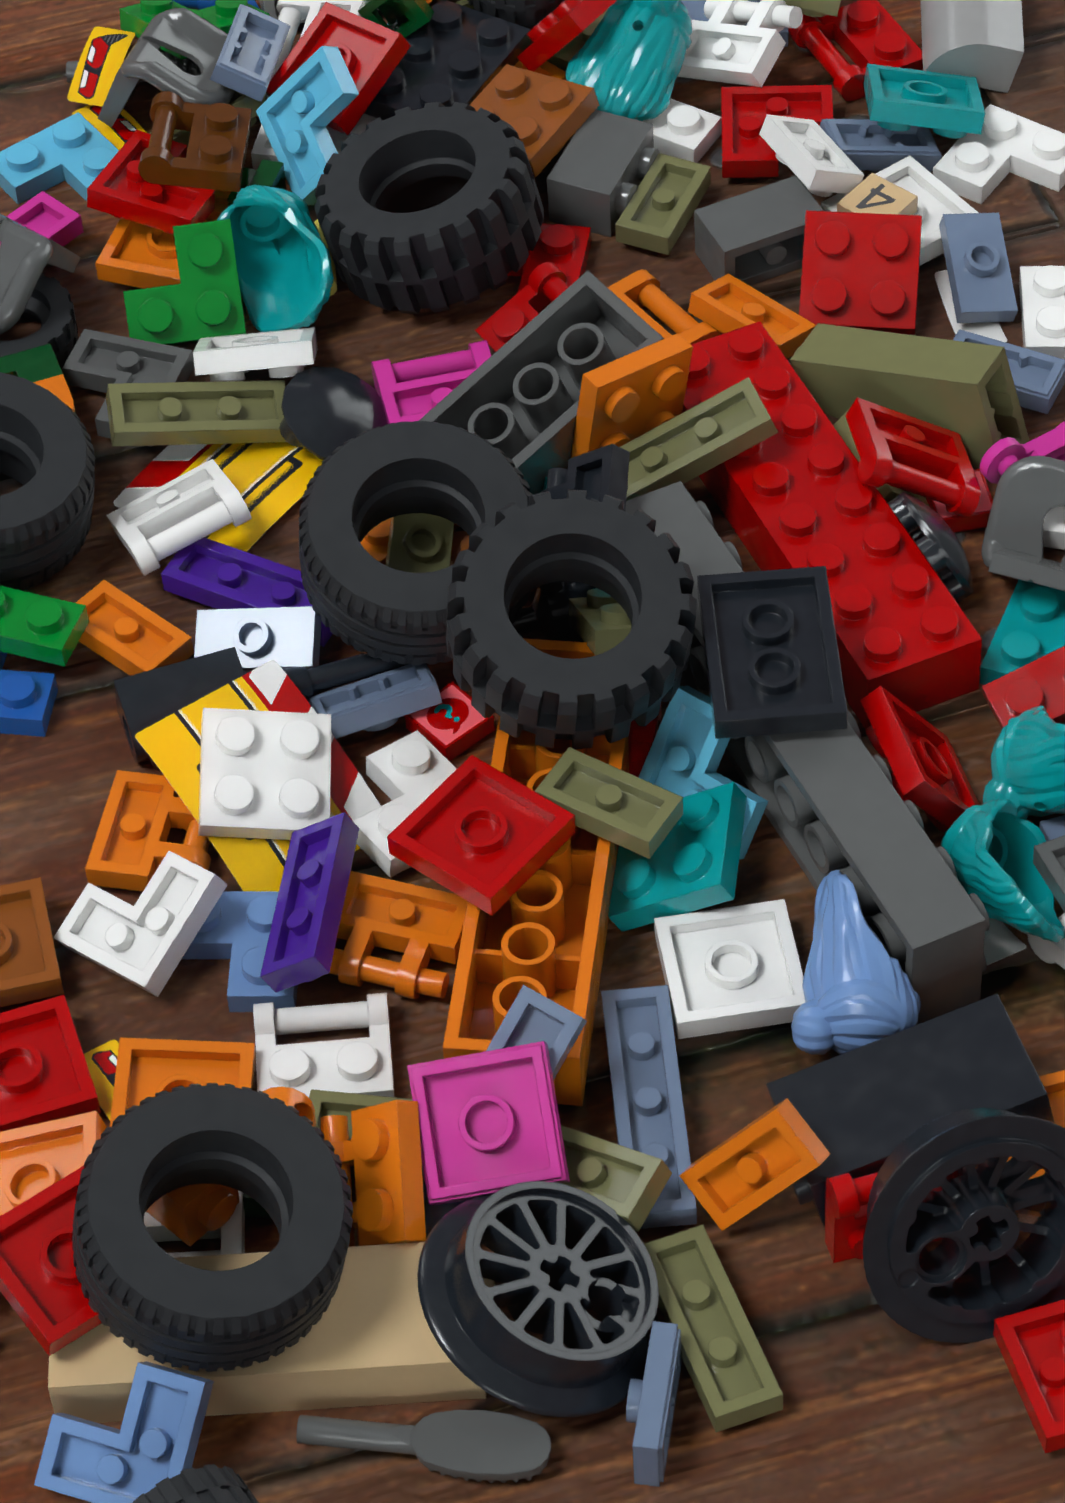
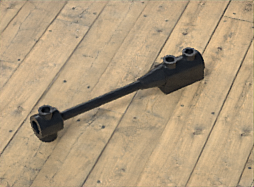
[113,581,596,771]

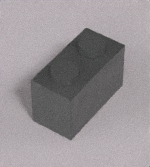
[547,110,659,237]
[694,176,824,286]

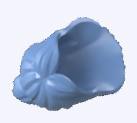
[791,870,921,1055]

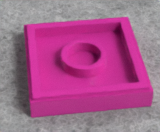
[407,1041,570,1206]

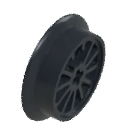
[863,1108,1065,1343]
[417,1181,659,1417]

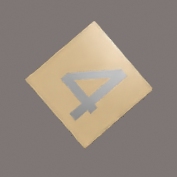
[837,173,918,215]

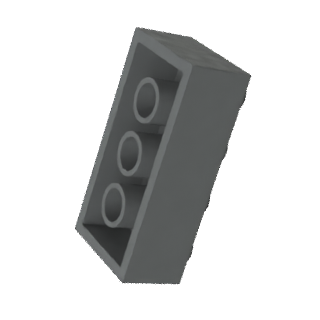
[419,271,664,495]

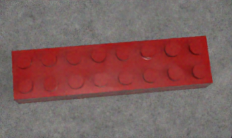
[682,321,982,729]

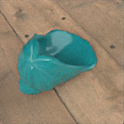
[566,0,692,121]
[217,185,334,332]
[982,705,1065,820]
[941,799,1065,943]

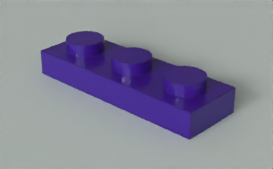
[161,537,333,647]
[260,812,359,993]

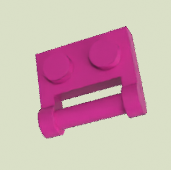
[371,340,492,424]

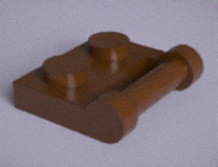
[138,91,252,192]

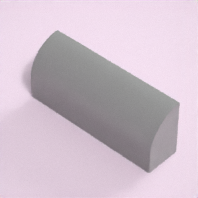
[920,0,1024,93]

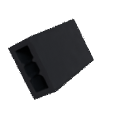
[766,994,1055,1226]

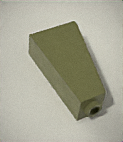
[790,323,1029,469]

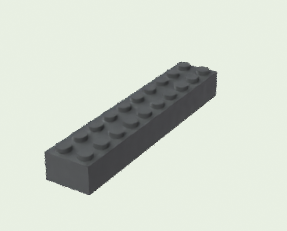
[625,481,990,1025]

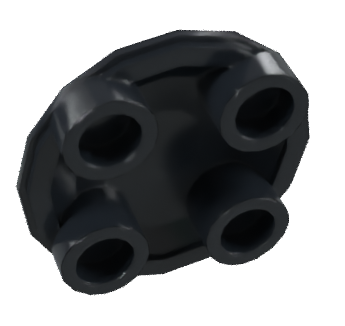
[279,367,388,460]
[888,492,974,603]

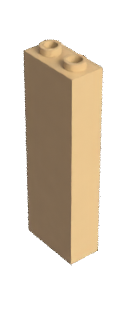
[48,1242,495,1423]

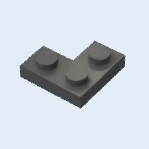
[62,329,194,447]

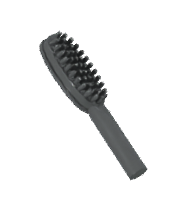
[296,1410,551,1483]

